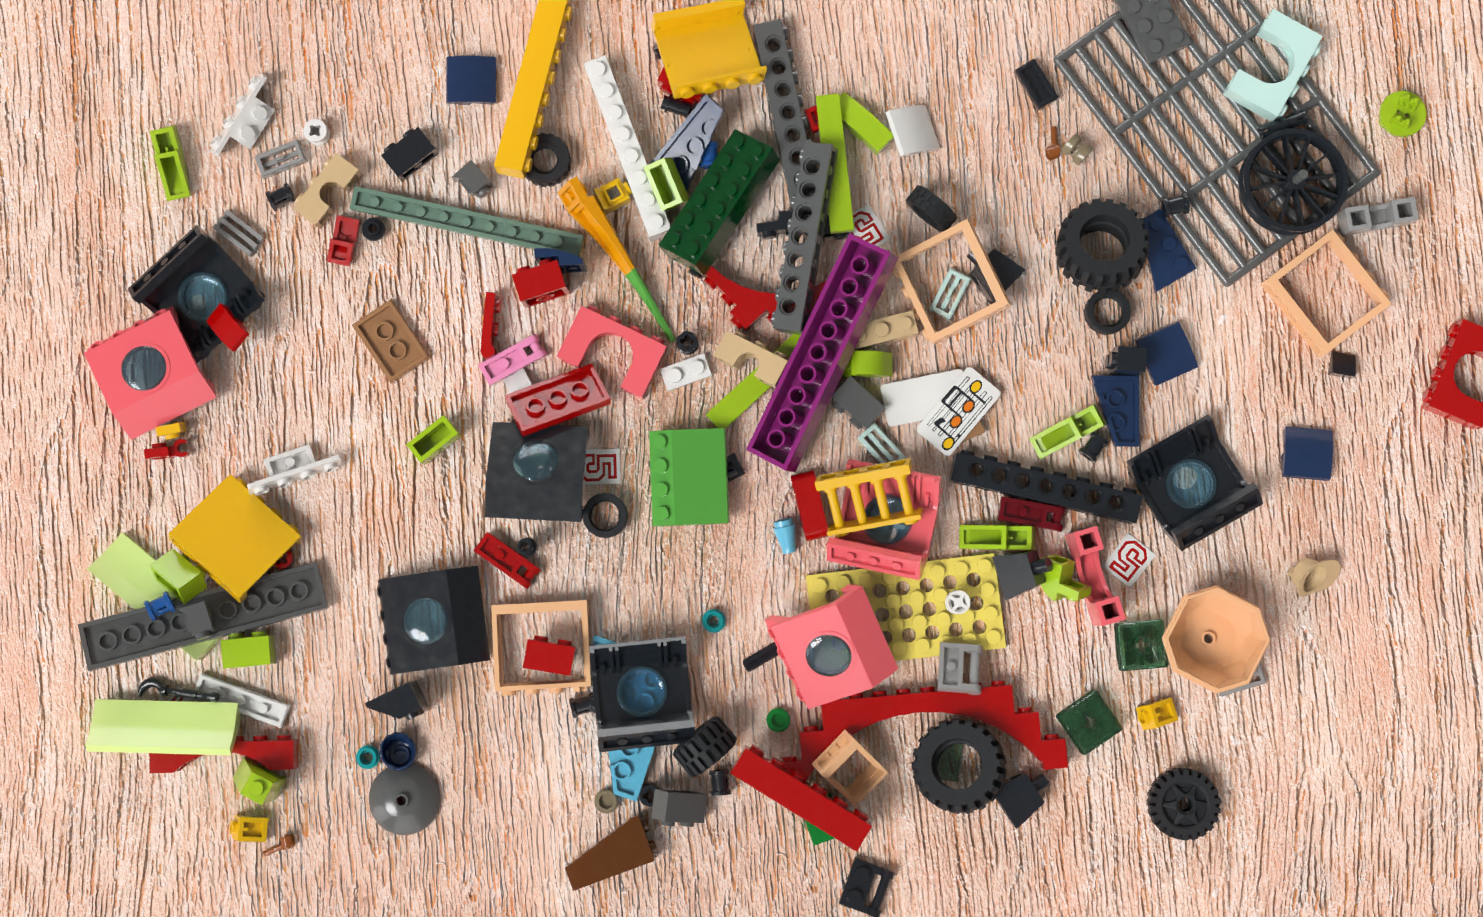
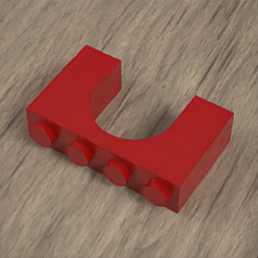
[1422,319,1483,430]

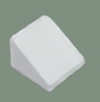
[503,368,533,393]

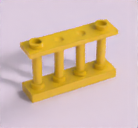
[815,458,923,537]

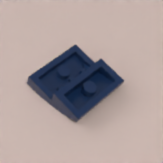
[446,56,496,105]
[534,248,587,273]
[1135,321,1198,386]
[1281,426,1333,481]

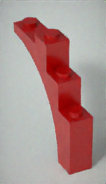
[704,266,827,332]

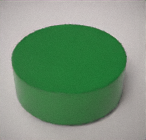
[766,708,790,732]

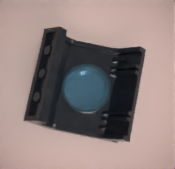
[128,225,266,363]
[1126,415,1263,551]
[485,422,590,522]
[377,566,490,675]
[589,636,695,752]

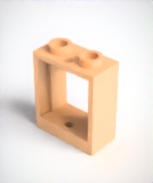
[812,730,889,807]

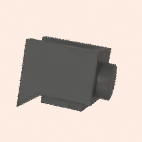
[452,160,492,199]
[178,601,216,641]

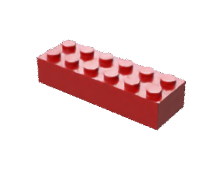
[730,744,872,852]

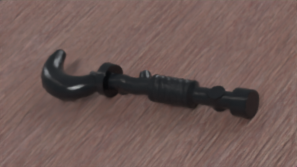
[138,677,220,702]

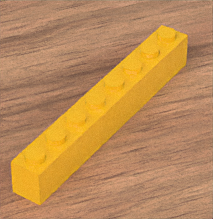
[494,0,573,179]

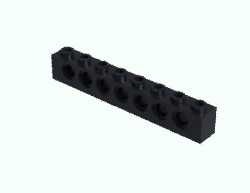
[948,450,1143,524]

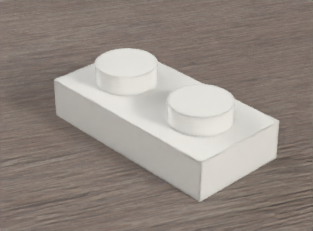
[660,353,712,392]

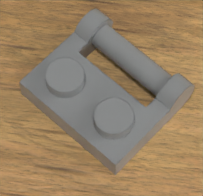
[937,642,983,695]

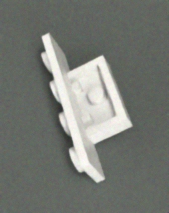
[210,74,275,156]
[247,445,342,496]

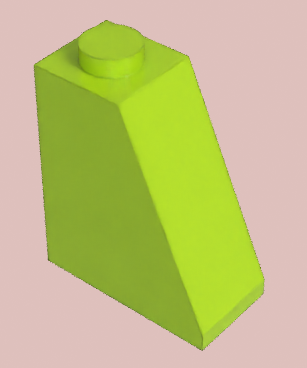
[233,756,287,805]

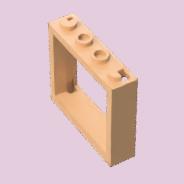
[893,219,1012,344]
[1261,229,1392,358]
[491,600,593,696]

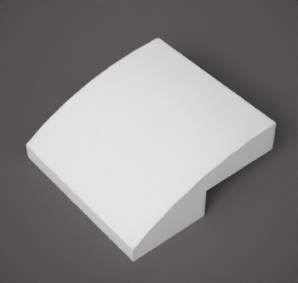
[885,105,940,157]

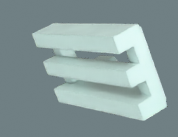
[929,268,971,321]
[857,422,906,464]

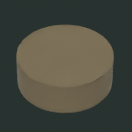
[594,789,619,813]

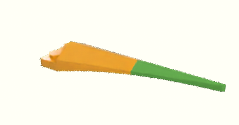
[557,176,676,343]

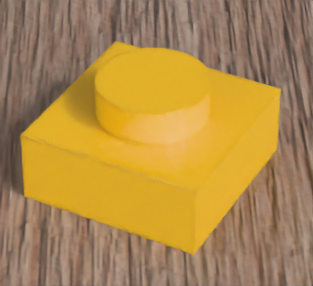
[155,422,187,440]

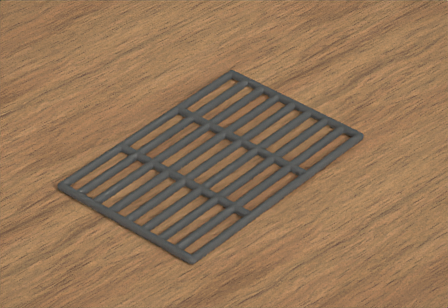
[1053,0,1381,287]

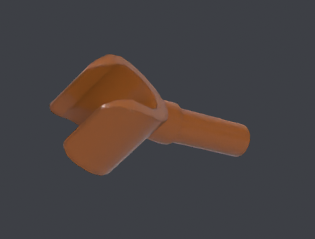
[1045,126,1061,160]
[263,834,295,856]

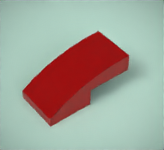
[326,215,362,267]
[206,303,249,352]

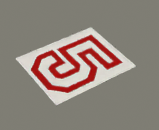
[847,204,891,246]
[583,448,621,485]
[1102,533,1156,588]

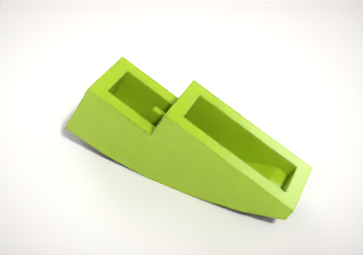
[839,92,894,156]
[149,125,191,201]
[1029,404,1106,459]
[959,525,1035,551]

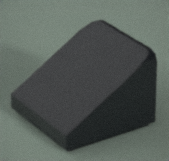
[1328,351,1356,379]

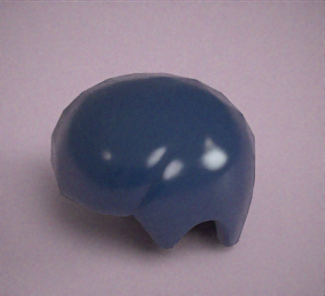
[380,732,417,771]

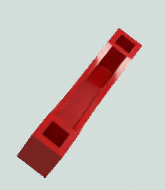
[149,735,299,773]

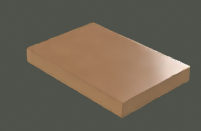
[352,299,431,384]

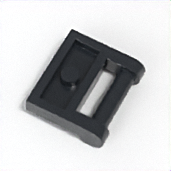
[838,857,895,917]

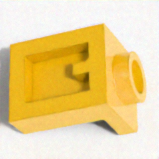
[1136,697,1179,730]
[229,815,268,842]

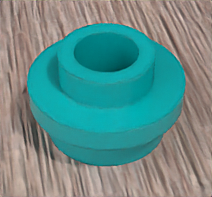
[702,609,726,633]
[356,745,380,769]

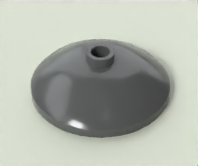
[369,764,441,835]

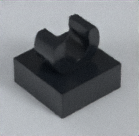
[727,453,745,483]

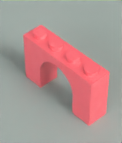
[557,305,667,399]
[1065,526,1126,626]

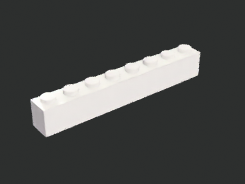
[583,55,670,242]

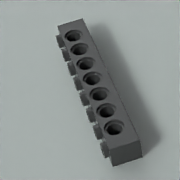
[753,19,818,210]
[771,142,838,335]

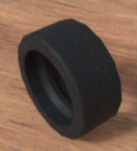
[1084,289,1131,335]
[583,493,628,538]

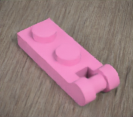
[478,334,548,386]

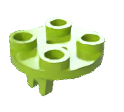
[1378,91,1427,137]

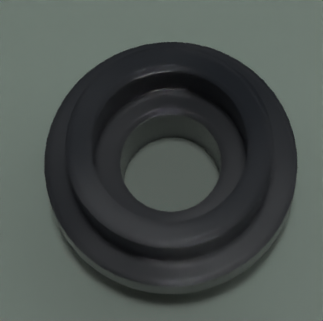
[362,218,386,241]

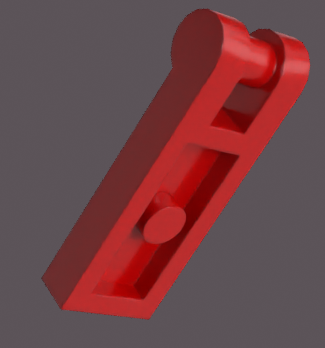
[480,292,501,360]
[474,532,541,589]

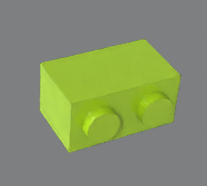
[643,157,689,211]
[406,415,462,465]
[150,548,207,604]
[221,631,276,669]

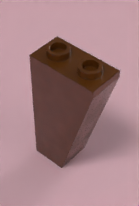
[565,813,658,891]

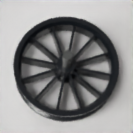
[1238,128,1348,236]

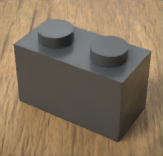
[831,376,885,430]
[651,789,707,827]

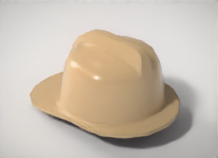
[1287,558,1341,597]

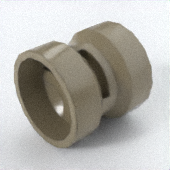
[1061,133,1094,166]

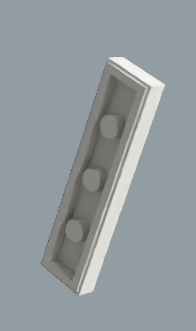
[194,673,291,728]

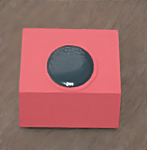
[84,306,217,440]
[827,459,943,580]
[765,584,898,709]

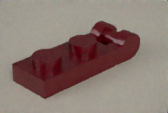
[997,496,1066,532]

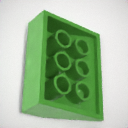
[649,428,730,527]

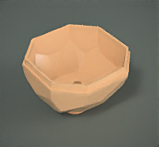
[1162,585,1271,694]

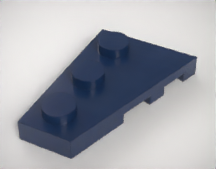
[1143,209,1196,293]
[1090,375,1139,447]

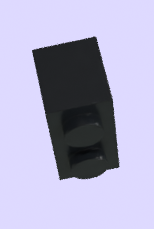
[381,127,439,182]
[1105,346,1147,376]

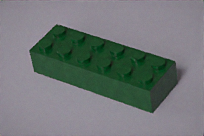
[659,129,780,276]

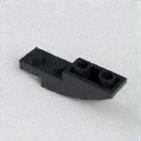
[756,210,852,241]

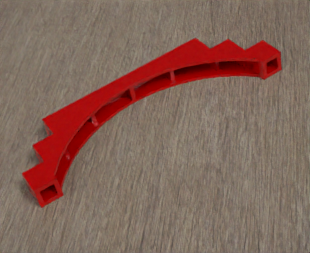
[781,680,1068,779]

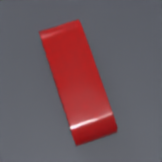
[790,470,829,542]

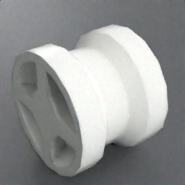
[303,119,330,146]
[945,591,970,614]

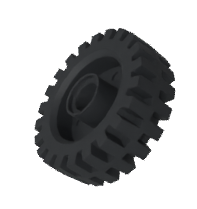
[1146,768,1221,841]

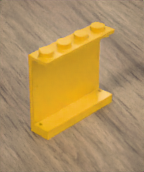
[651,0,767,99]
[168,474,301,603]

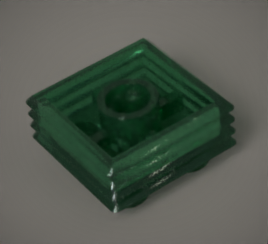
[1114,619,1169,671]
[1056,690,1123,755]

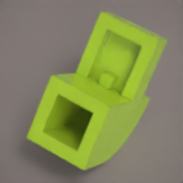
[841,351,893,378]
[1041,554,1092,601]

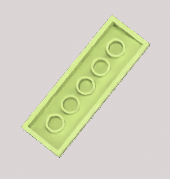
[87,533,219,660]
[85,699,242,755]

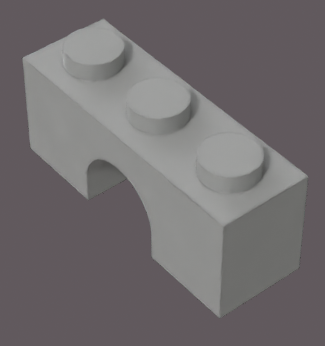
[1337,197,1419,236]

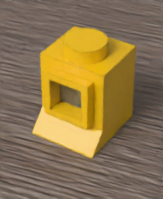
[593,178,632,214]

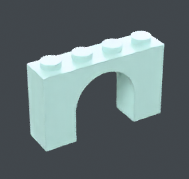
[1223,9,1323,122]

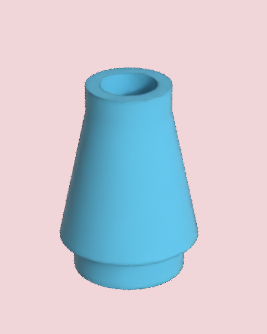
[772,518,797,554]

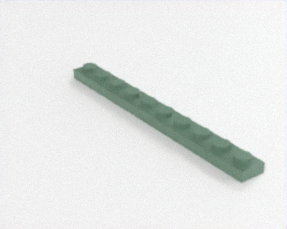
[349,186,584,257]

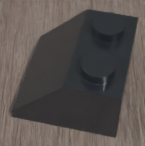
[365,680,429,721]

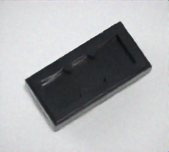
[1014,58,1059,111]

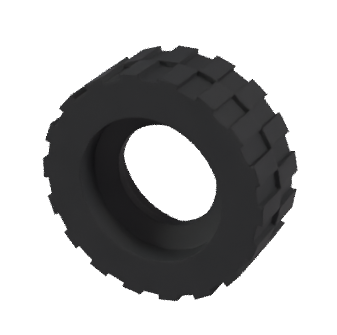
[525,133,572,187]
[905,185,957,232]

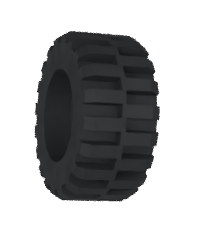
[1055,198,1150,294]
[912,718,1007,814]

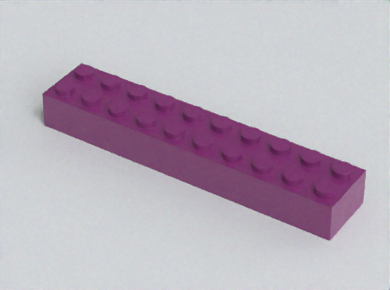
[746,233,899,472]

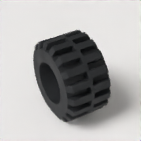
[673,716,737,777]

